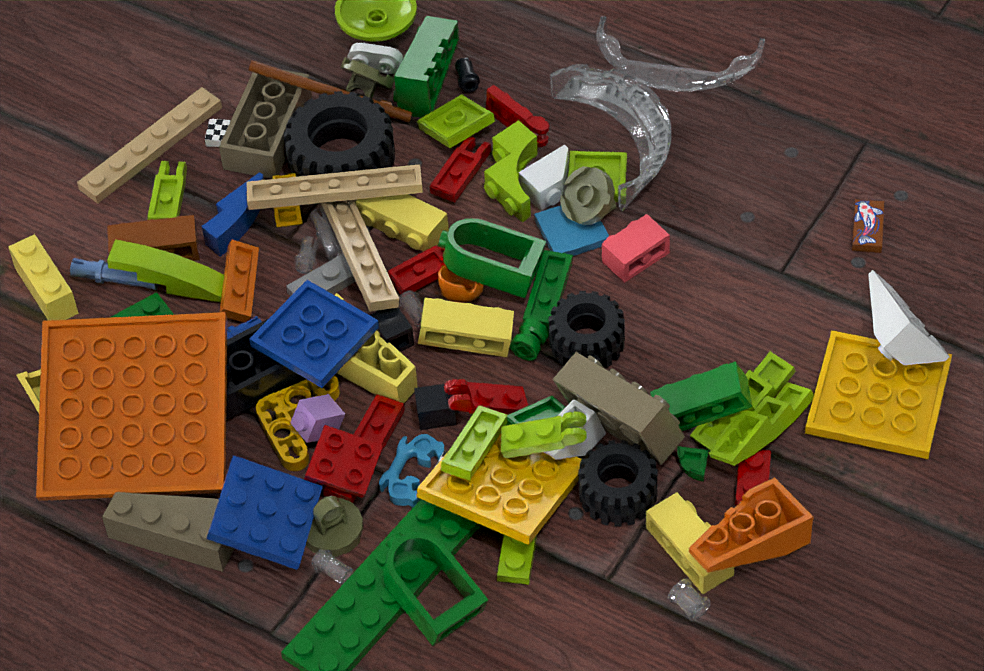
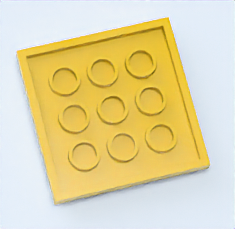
[805,330,952,459]
[417,433,582,545]

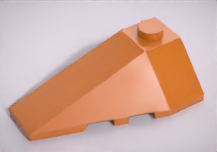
[689,477,813,572]

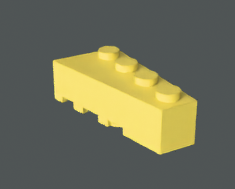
[335,293,418,403]

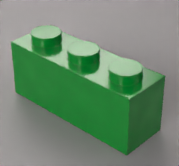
[650,361,752,431]

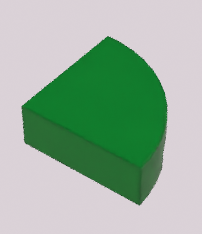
[677,446,708,482]

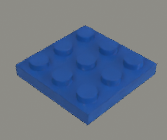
[249,280,379,388]
[206,455,323,570]

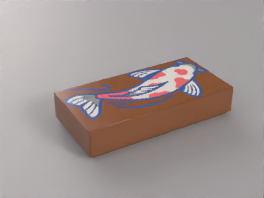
[852,199,884,253]

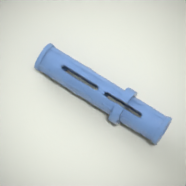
[70,258,159,290]

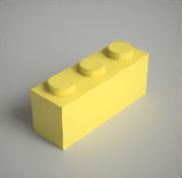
[356,194,449,252]
[8,234,78,320]
[418,298,514,357]
[646,492,734,594]

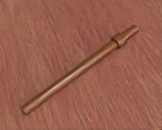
[248,60,412,123]

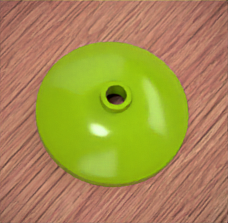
[335,0,417,42]

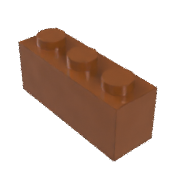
[107,215,200,261]

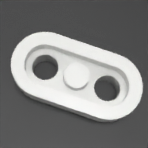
[347,43,403,74]

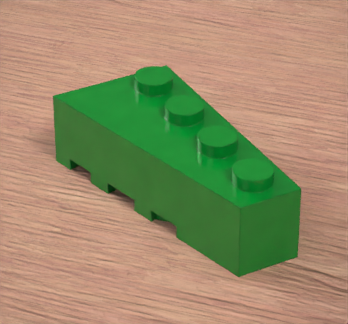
[393,16,460,118]

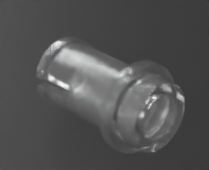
[294,236,320,274]
[399,290,423,329]
[311,549,354,585]

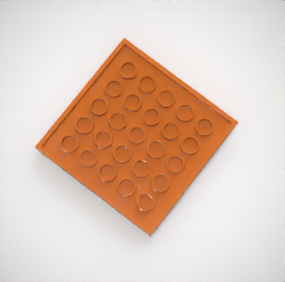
[36,312,227,501]

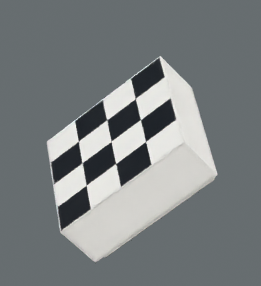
[205,119,231,147]

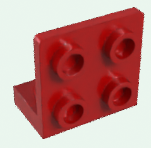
[304,425,383,498]

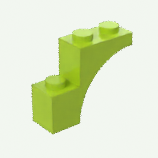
[484,120,538,222]

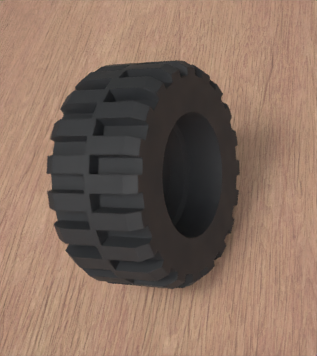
[284,91,395,177]

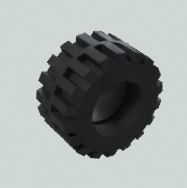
[549,290,625,368]
[578,440,658,526]

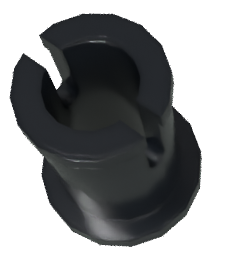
[455,57,480,92]

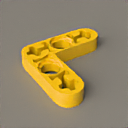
[256,375,340,472]

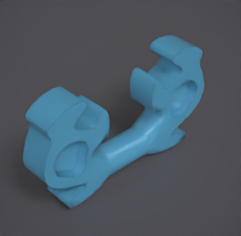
[379,434,445,508]

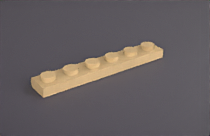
[77,87,222,204]
[247,164,423,210]
[321,200,399,312]

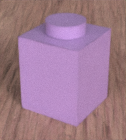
[290,394,345,443]

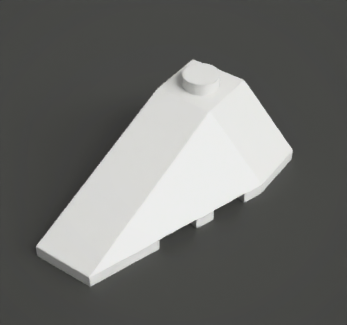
[868,270,950,365]

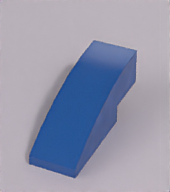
[201,172,264,257]

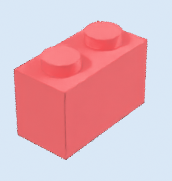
[602,214,670,283]

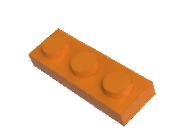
[220,240,259,322]

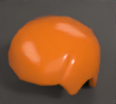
[438,266,484,303]

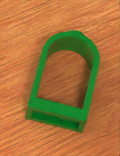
[438,218,546,298]
[383,532,489,646]

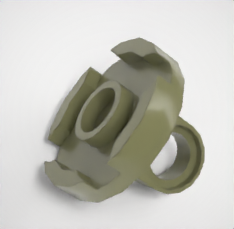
[340,57,395,99]
[560,166,616,225]
[306,496,364,557]

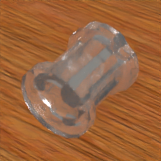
[667,578,710,622]

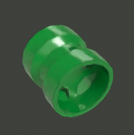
[510,319,549,361]

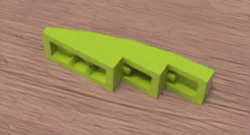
[107,239,224,302]
[690,351,796,451]
[709,382,814,466]

